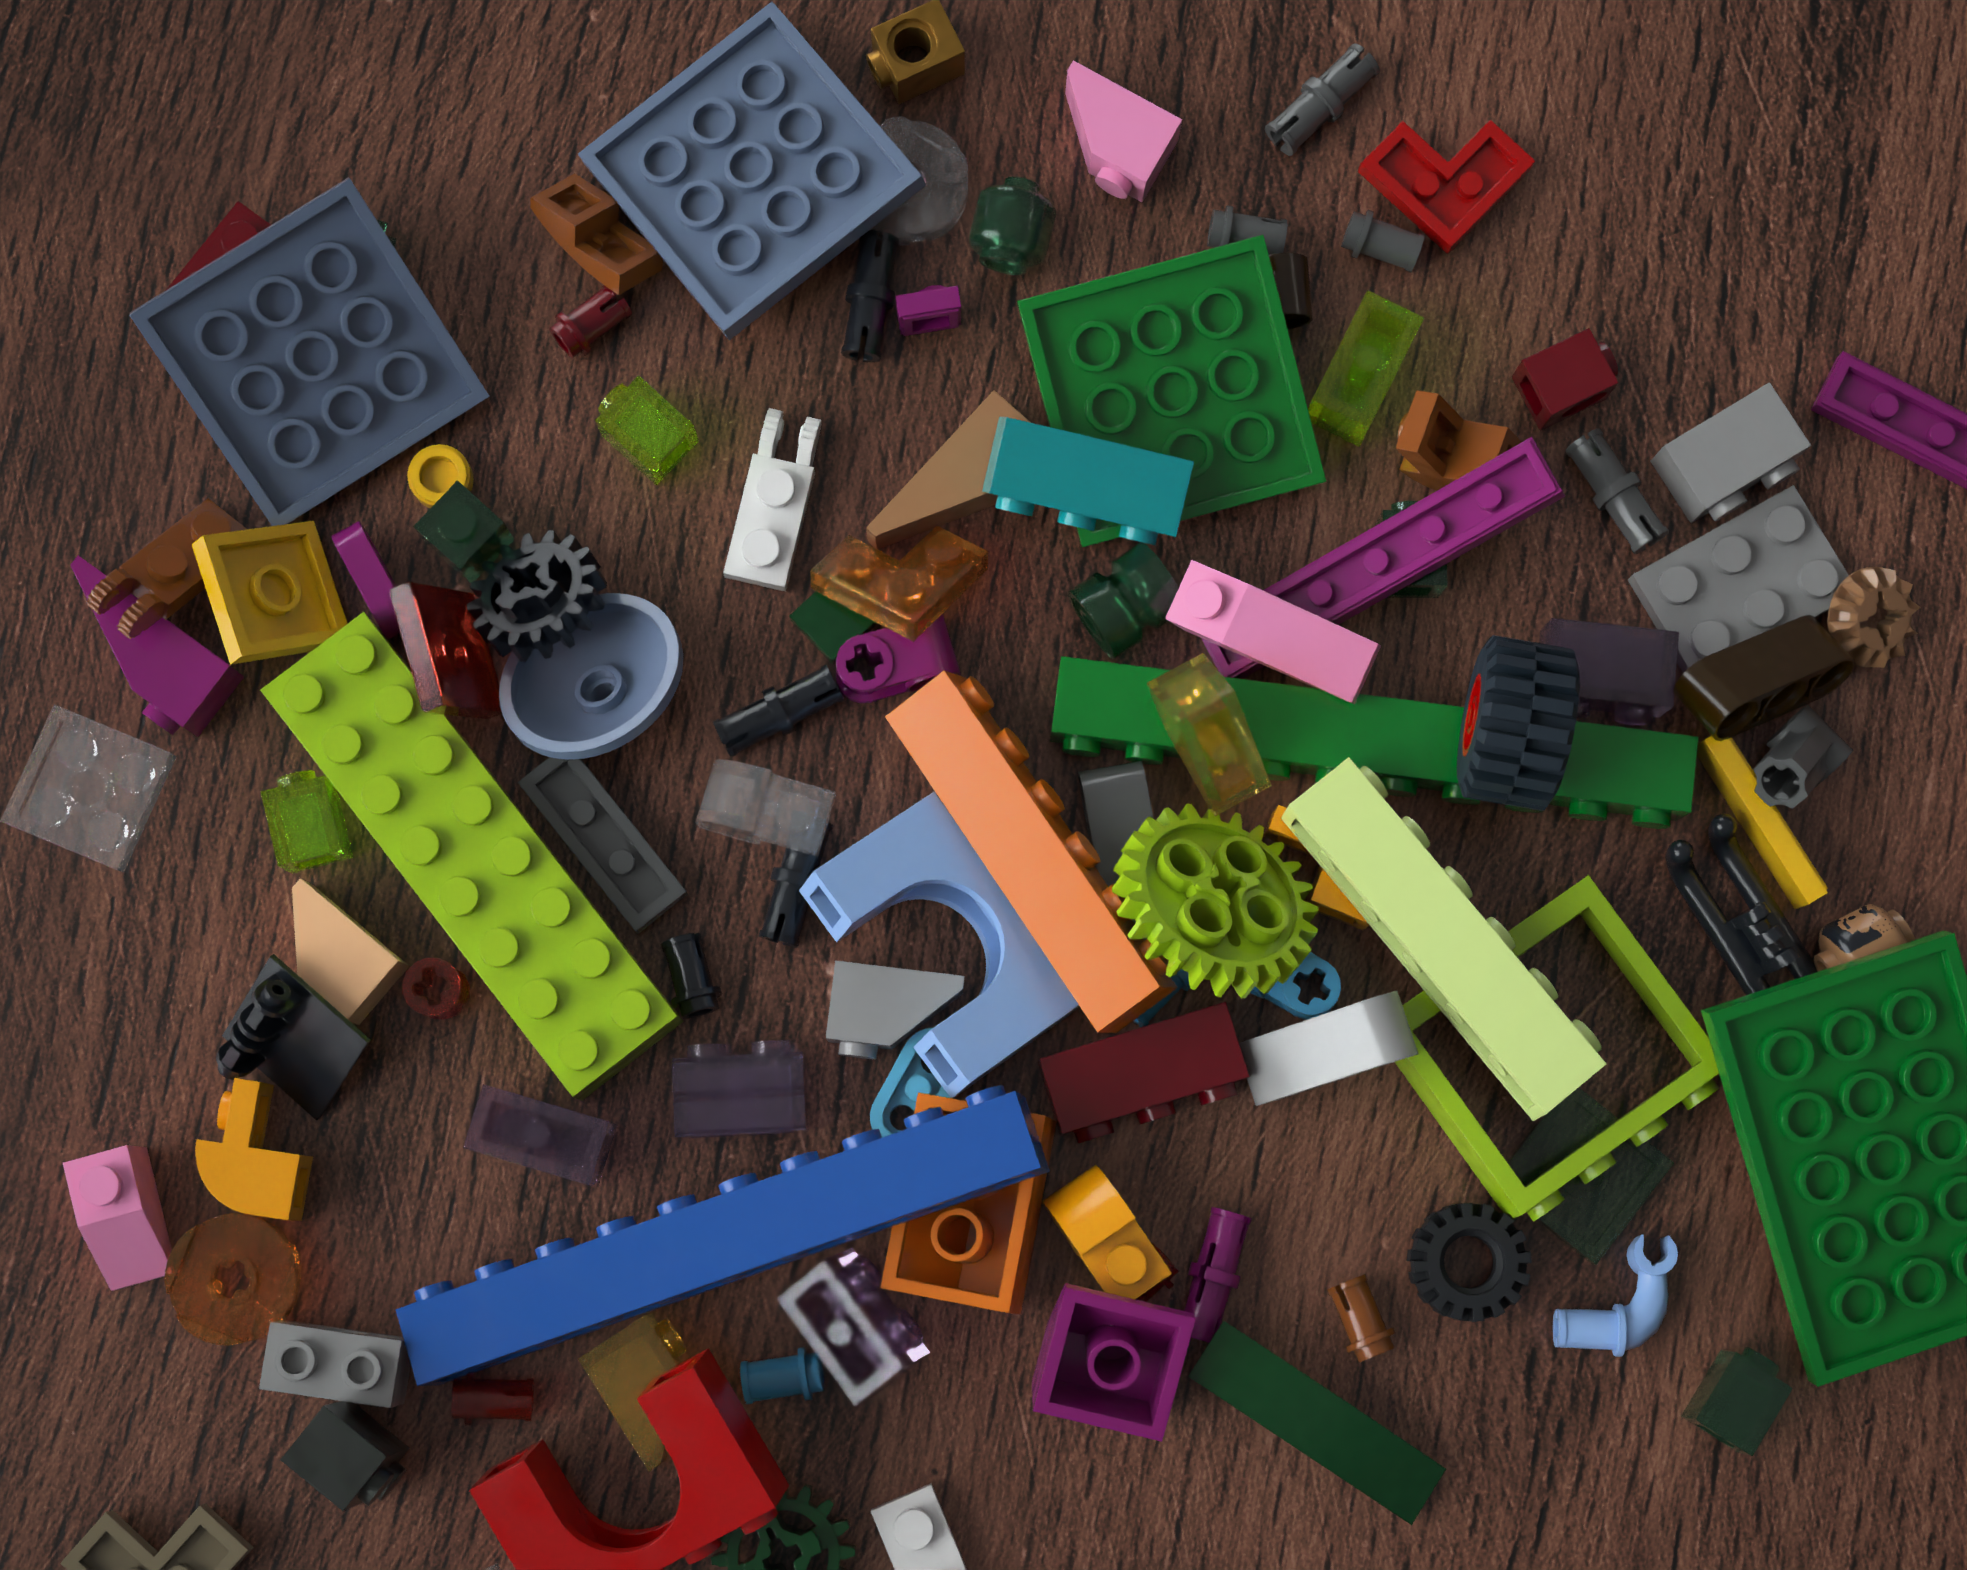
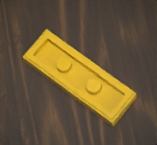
[1697,736,1828,909]

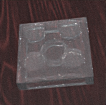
[0,704,177,873]

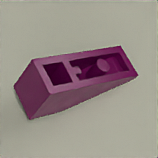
[70,555,244,737]

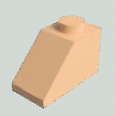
[292,878,409,1025]

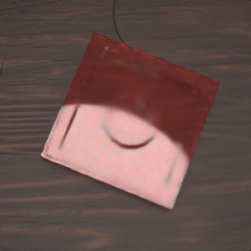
[390,582,502,719]

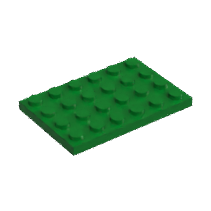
[1701,931,1967,1387]

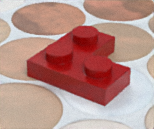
[1357,120,1535,254]

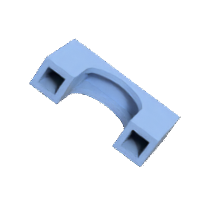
[799,792,1079,1099]

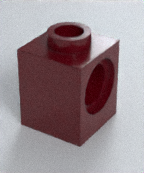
[1512,328,1618,431]

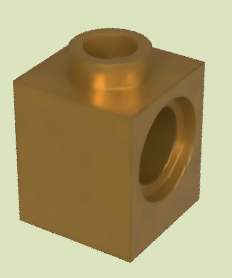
[866,0,965,104]

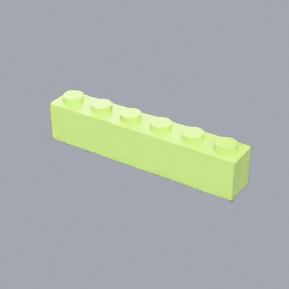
[1281,757,1606,1121]

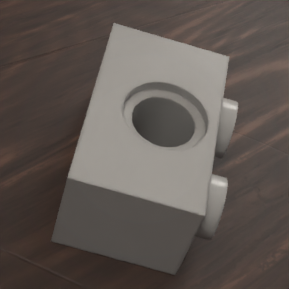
[259,1320,411,1408]

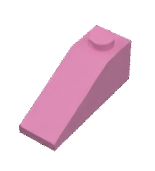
[1165,560,1381,705]

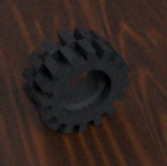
[1407,1203,1532,1322]

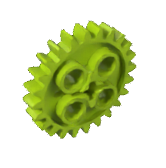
[1112,804,1319,999]

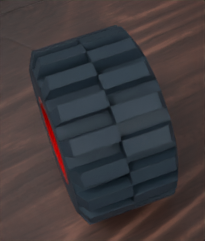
[1457,635,1580,811]

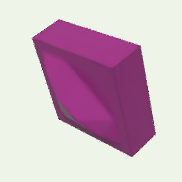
[896,285,961,336]

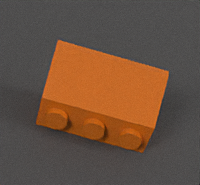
[880,1092,1057,1314]

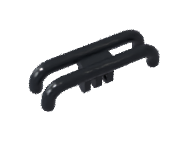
[1665,813,1818,995]

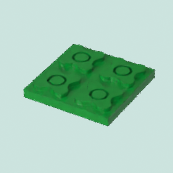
[1017,235,1326,547]

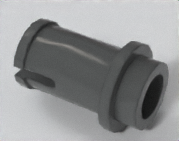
[1207,205,1288,255]
[1341,210,1425,272]

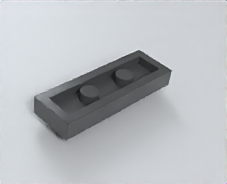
[517,757,688,934]

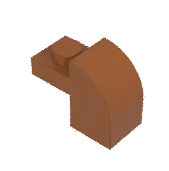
[1395,390,1522,491]

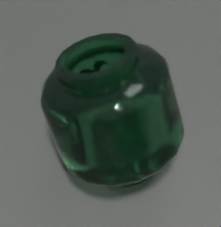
[968,177,1056,275]

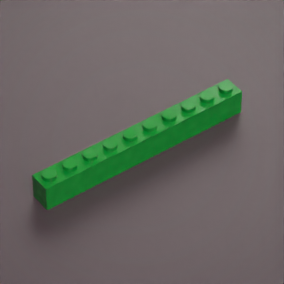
[1050,656,1698,829]

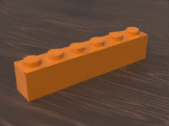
[885,670,1178,1033]

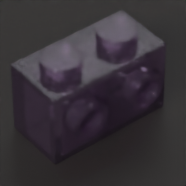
[776,1247,930,1406]

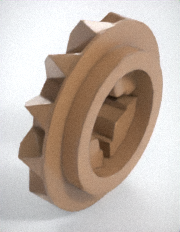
[1828,567,1921,668]

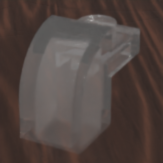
[695,759,836,857]

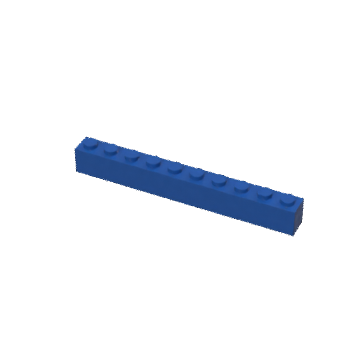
[395,1085,1050,1386]

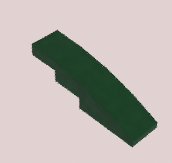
[1188,1321,1446,1525]

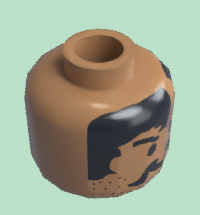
[1814,904,1915,972]

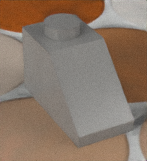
[826,960,964,1059]

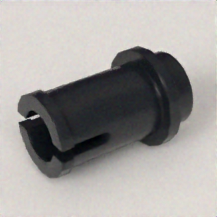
[661,933,722,1019]

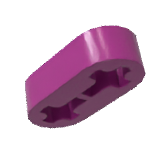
[331,521,417,640]

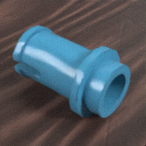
[740,1347,825,1404]

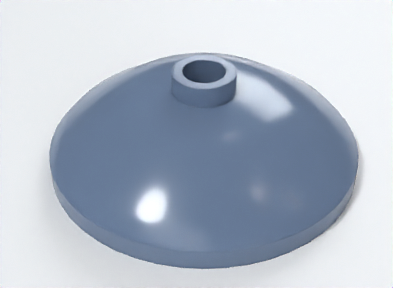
[499,593,683,760]

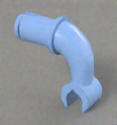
[1553,1235,1678,1357]

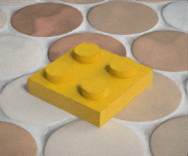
[191,521,347,665]

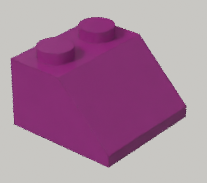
[1032,1283,1196,1442]

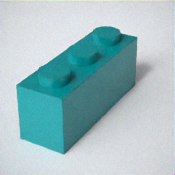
[982,417,1194,545]

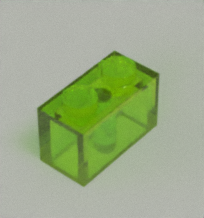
[1308,290,1424,447]

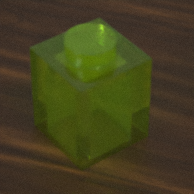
[595,375,699,486]
[261,770,353,874]

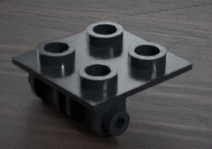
[216,954,371,1120]

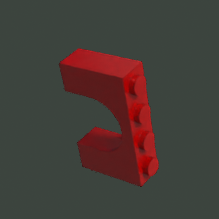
[469,1348,789,1570]

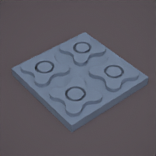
[578,1,926,340]
[129,177,490,526]

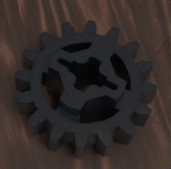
[467,530,607,662]

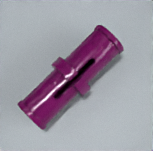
[1184,1207,1252,1343]

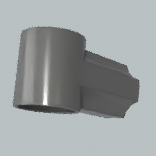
[1753,705,1853,809]

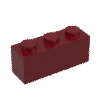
[1038,1002,1250,1144]

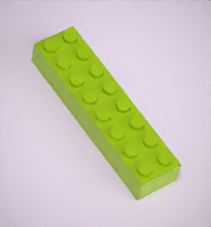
[260,612,684,1101]

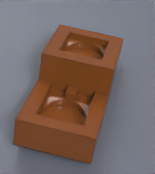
[530,173,663,295]

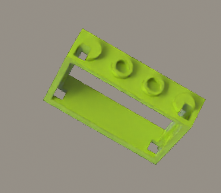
[1395,875,1719,1221]

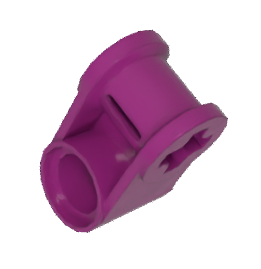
[835,613,961,704]

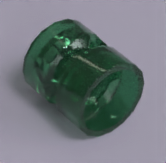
[1067,542,1179,660]

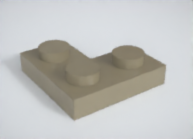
[60,1503,254,1570]

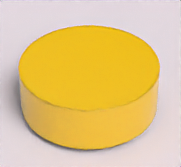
[407,444,474,511]

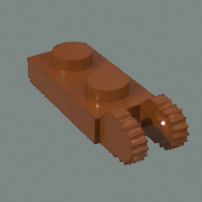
[86,498,247,639]

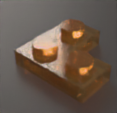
[810,526,988,642]

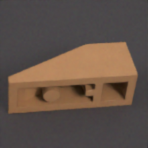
[866,390,1031,550]

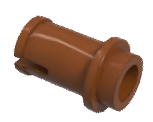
[1327,1274,1396,1363]

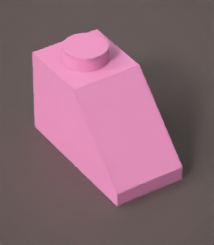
[1065,60,1182,202]
[63,1145,177,1291]

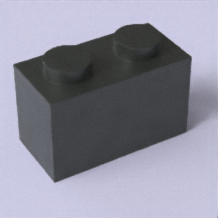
[281,1401,410,1511]

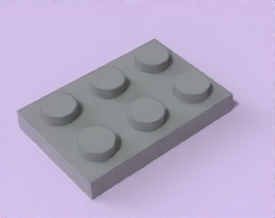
[1628,485,1849,673]

